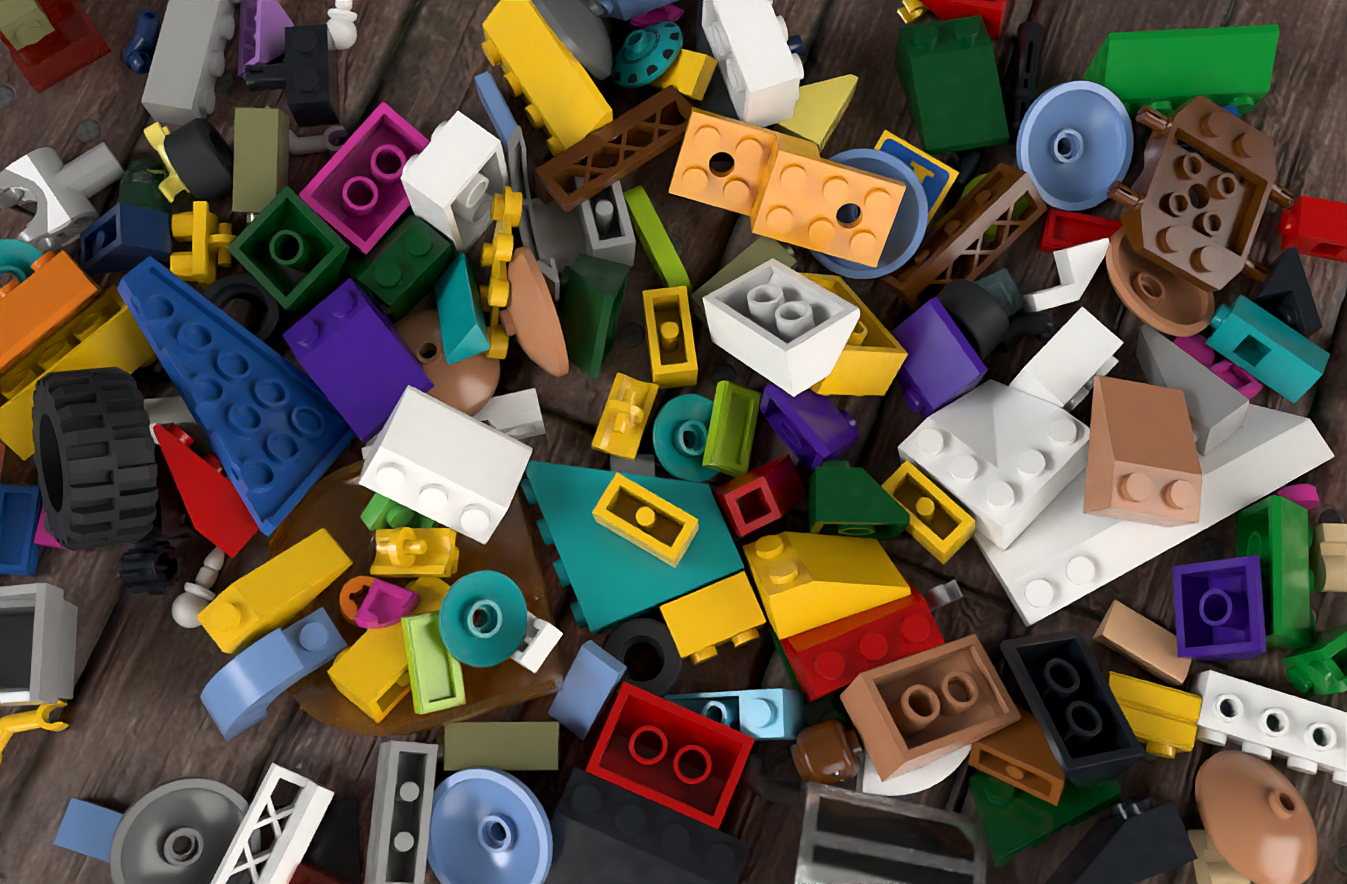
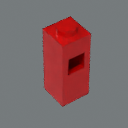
[1278,195,1347,263]

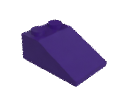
[282,278,435,444]

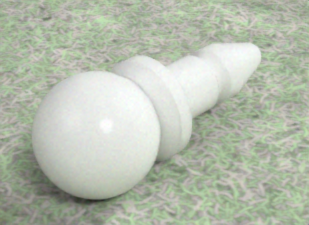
[326,0,357,50]
[172,546,225,628]

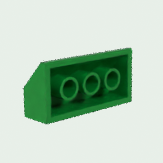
[1084,24,1279,117]

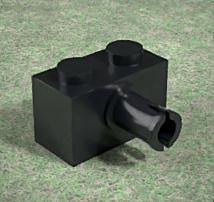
[245,24,340,127]

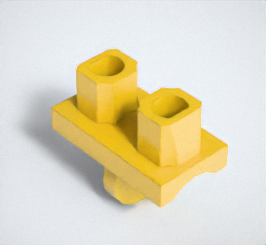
[170,201,238,290]
[591,372,659,462]
[370,527,459,578]

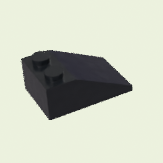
[1045,795,1198,884]

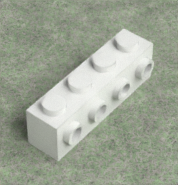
[1189,670,1347,786]

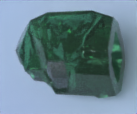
[117,157,172,219]

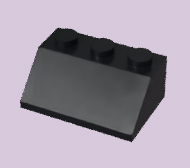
[999,629,1145,788]

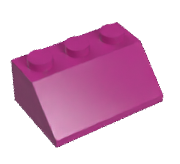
[299,102,430,255]

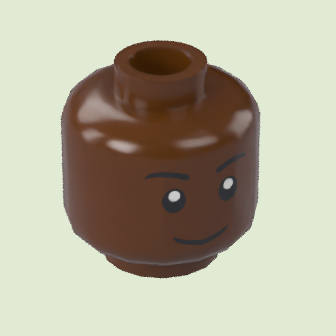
[791,717,866,788]

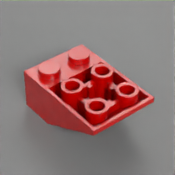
[152,422,259,559]

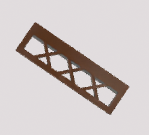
[535,84,693,213]
[879,162,1048,313]

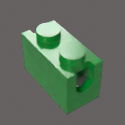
[1280,624,1347,698]

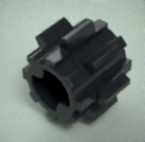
[119,539,183,595]

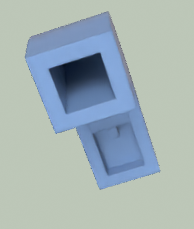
[201,607,348,742]

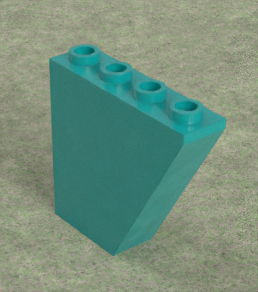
[520,461,744,637]

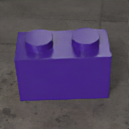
[890,297,987,420]
[758,382,860,476]
[1173,555,1266,662]

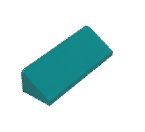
[434,251,490,365]

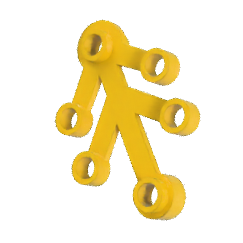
[478,185,522,359]

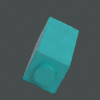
[1205,294,1330,404]

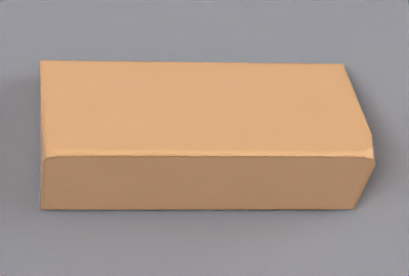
[1092,600,1192,687]

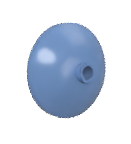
[1016,81,1134,211]
[809,148,928,279]
[427,766,553,884]

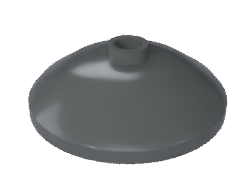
[531,0,613,81]
[109,777,261,884]

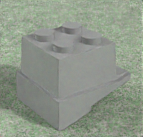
[0,583,78,706]

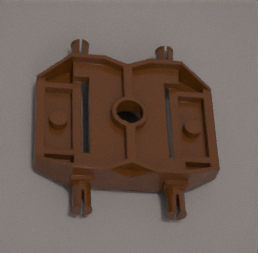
[1107,95,1295,293]

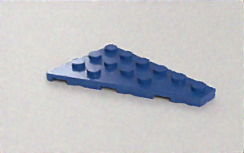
[117,256,357,537]

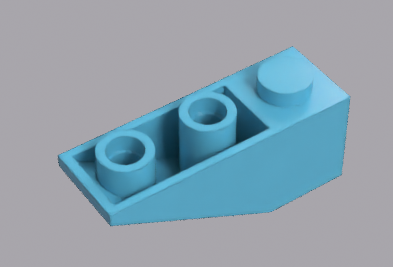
[663,688,805,741]

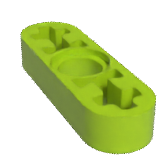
[623,185,692,295]

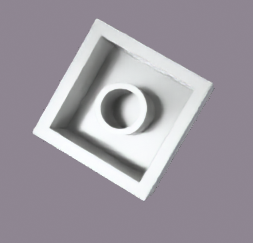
[1009,307,1124,413]

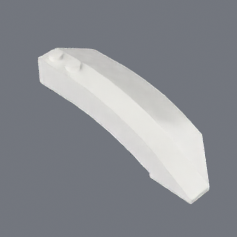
[973,404,1335,627]

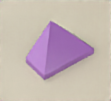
[238,0,294,79]

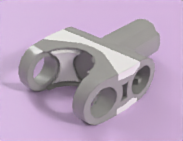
[0,142,127,254]

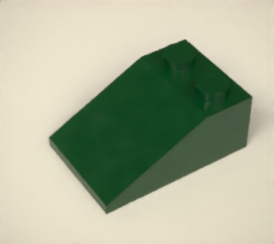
[895,15,1009,155]

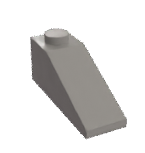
[1136,324,1249,456]

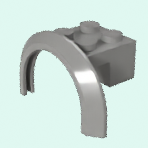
[507,126,636,302]

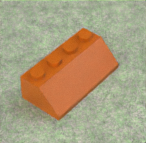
[0,250,104,375]

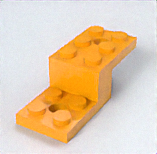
[668,107,906,268]

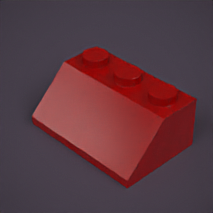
[780,569,945,703]
[585,682,755,830]

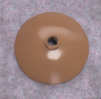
[1106,226,1215,337]
[499,246,569,377]
[393,308,500,417]
[1195,750,1317,884]

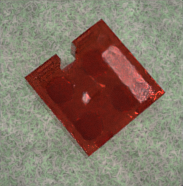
[0,0,112,93]

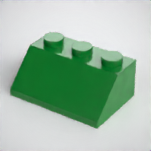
[1236,495,1315,650]

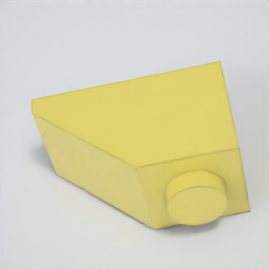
[773,74,858,155]

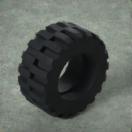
[32,367,158,551]

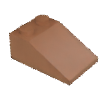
[1083,375,1202,527]
[840,634,1022,782]

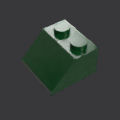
[227,185,350,315]
[340,212,456,322]
[556,253,630,379]
[806,460,910,541]

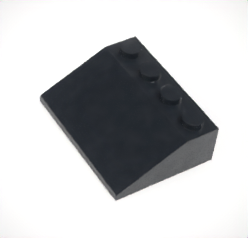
[543,767,751,884]

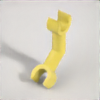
[144,122,190,203]

